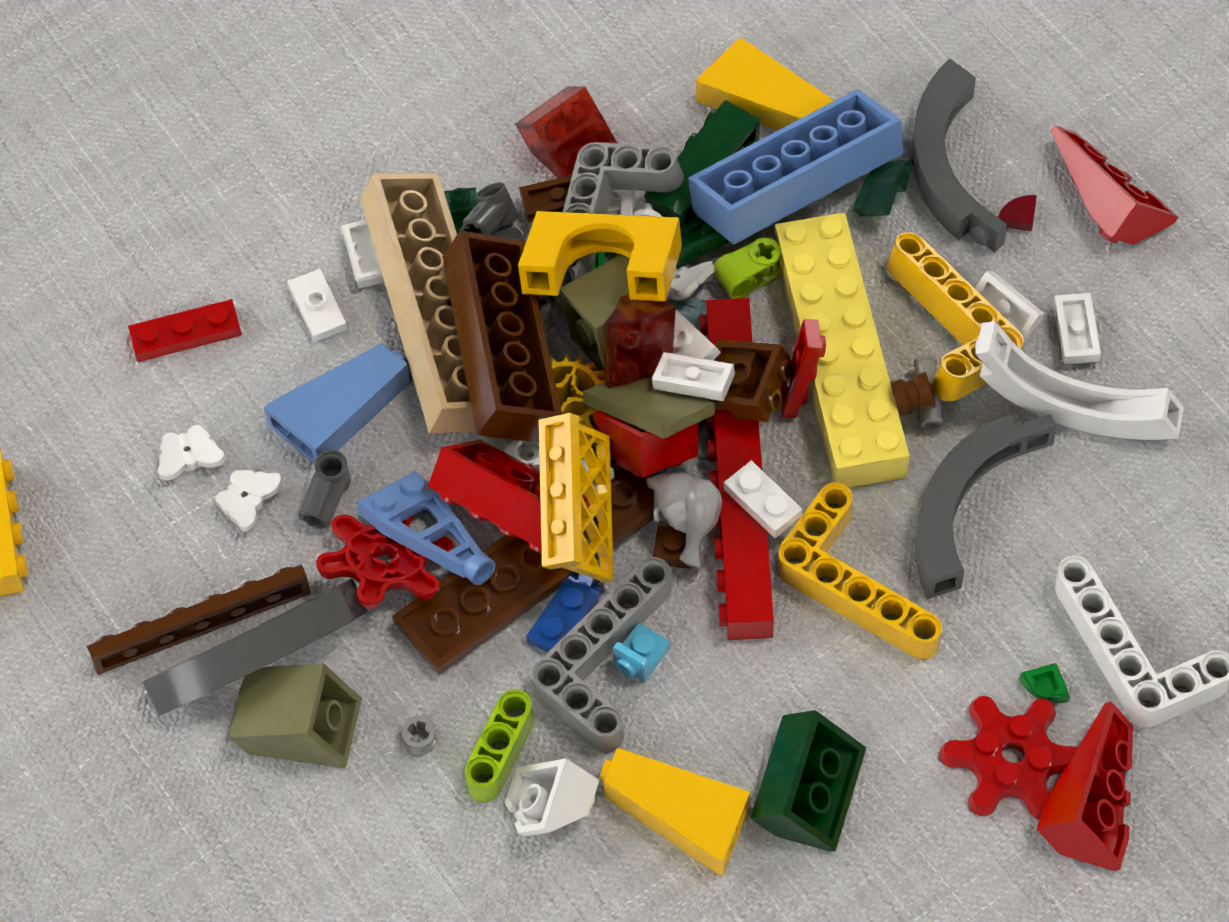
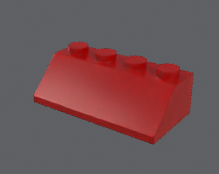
[428,439,590,553]

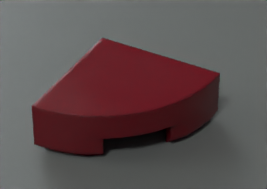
[998,195,1037,231]

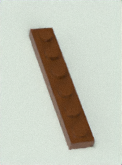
[87,564,311,675]

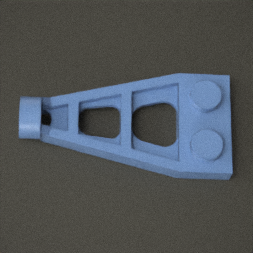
[357,471,496,585]

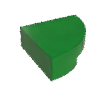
[1019,663,1070,703]

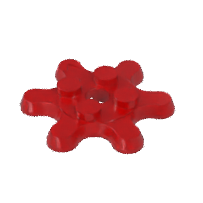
[316,514,453,609]
[939,696,1077,819]

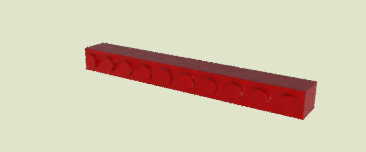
[699,298,774,640]

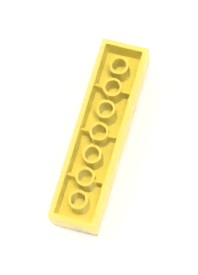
[775,212,910,488]

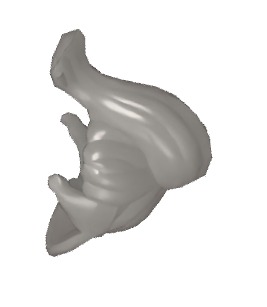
[646,472,722,569]

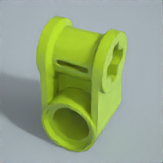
[712,238,781,299]

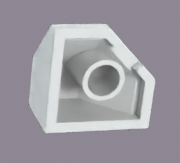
[505,758,599,836]

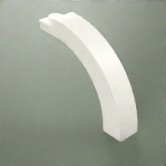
[975,321,1184,440]

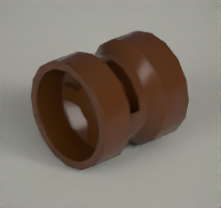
[890,372,936,417]

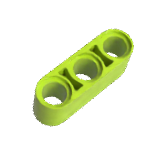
[464,689,534,803]

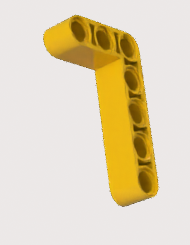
[886,232,1024,401]
[778,483,942,659]

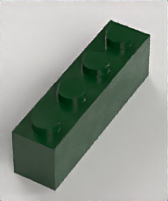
[644,100,760,227]

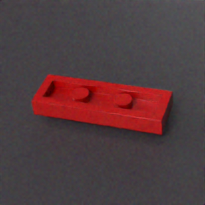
[128,299,242,362]
[780,319,826,419]

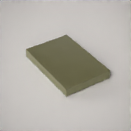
[583,369,715,439]

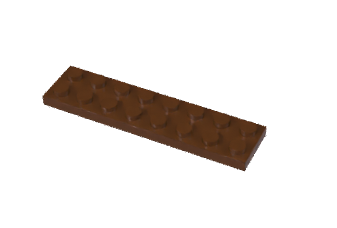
[392,458,662,675]

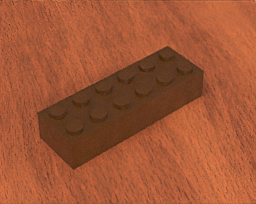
[442,231,562,443]

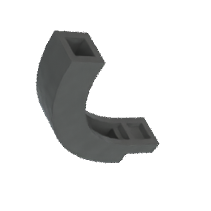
[912,58,1007,252]
[916,413,1057,599]
[143,578,369,716]

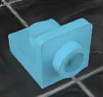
[613,623,670,682]

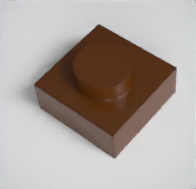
[653,525,690,569]

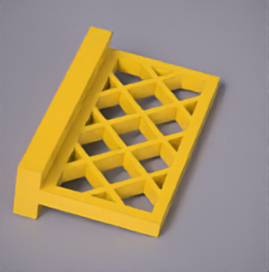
[539,413,614,582]

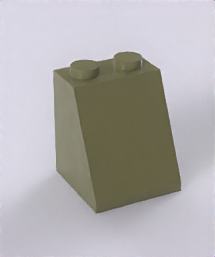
[560,254,662,379]
[229,663,362,768]

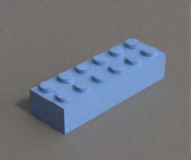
[688,89,903,244]

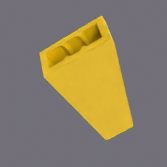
[696,37,835,131]
[599,748,750,876]

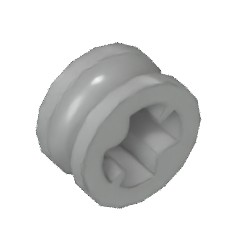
[401,716,437,755]

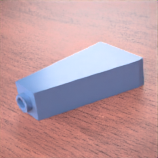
[264,343,411,464]

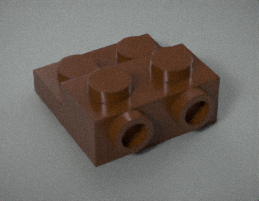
[705,340,794,422]

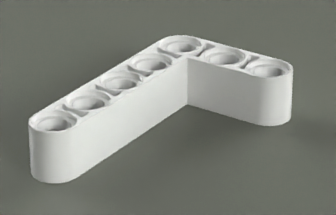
[1055,555,1229,728]

